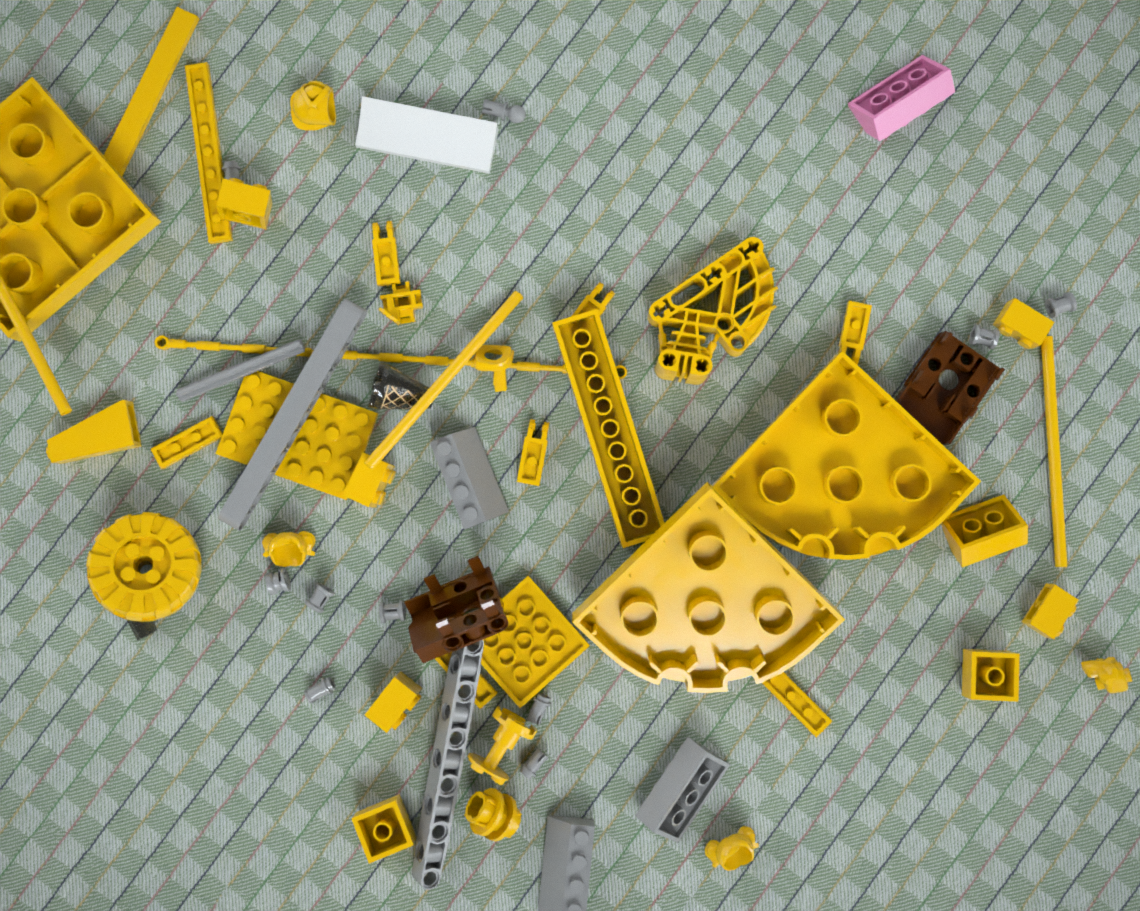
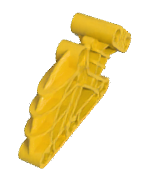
[647,237,778,385]

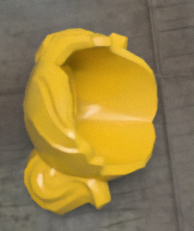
[262,531,316,567]
[704,826,759,871]

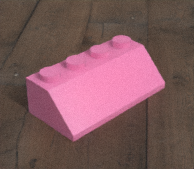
[848,55,955,141]

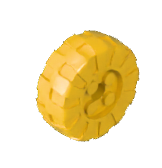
[86,512,202,622]

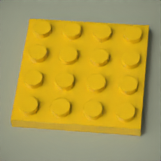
[481,575,590,708]

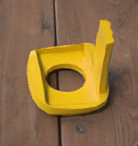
[473,345,514,392]

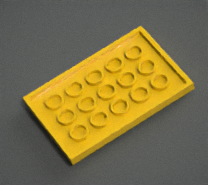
[216,371,378,500]

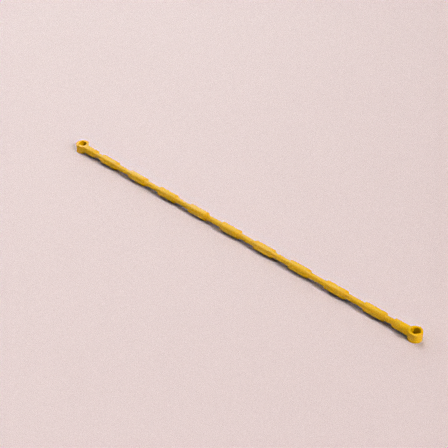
[155,335,627,380]

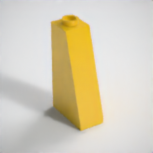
[46,400,142,464]

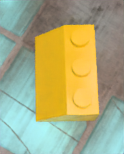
[941,494,1028,567]

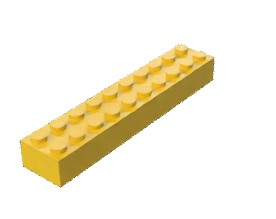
[552,309,665,548]

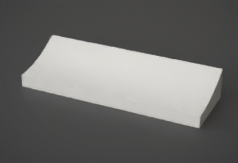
[355,96,498,174]

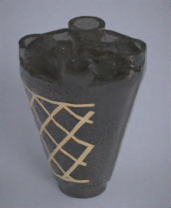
[368,363,433,410]

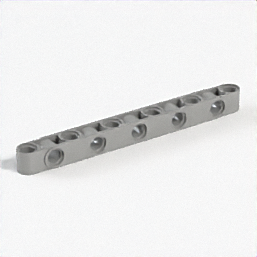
[412,640,484,890]

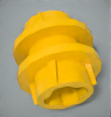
[464,788,522,842]

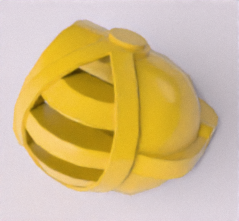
[290,80,336,131]

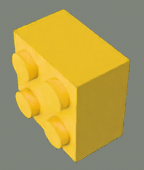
[216,178,272,230]
[343,452,396,508]
[962,649,1020,702]
[365,671,423,733]
[351,794,417,864]

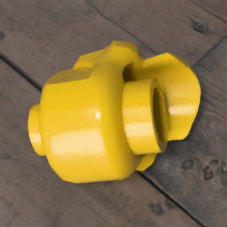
[1081,657,1133,694]

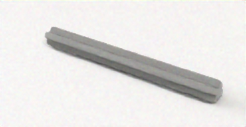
[176,339,305,402]

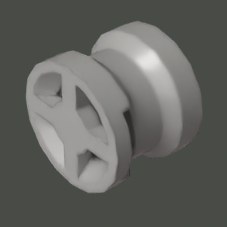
[265,568,291,595]

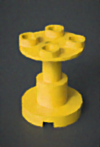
[468,706,537,785]

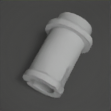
[222,161,241,180]
[304,677,336,704]
[527,693,551,725]
[519,748,549,779]

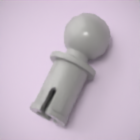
[482,99,526,123]

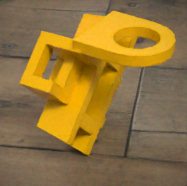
[378,281,423,326]

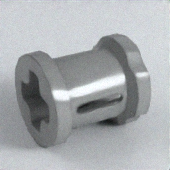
[1045,292,1077,319]
[969,324,1000,350]
[305,583,335,613]
[379,600,406,623]

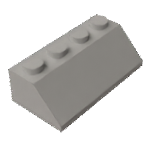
[429,427,509,530]
[635,737,730,843]
[538,815,595,911]

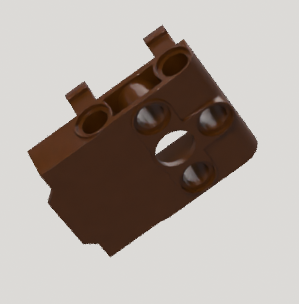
[894,331,1005,445]
[404,556,508,663]

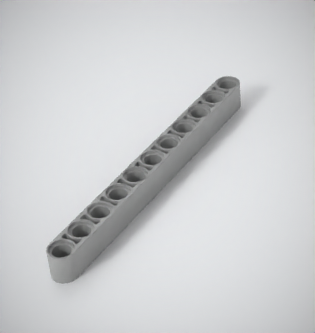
[218,299,367,531]

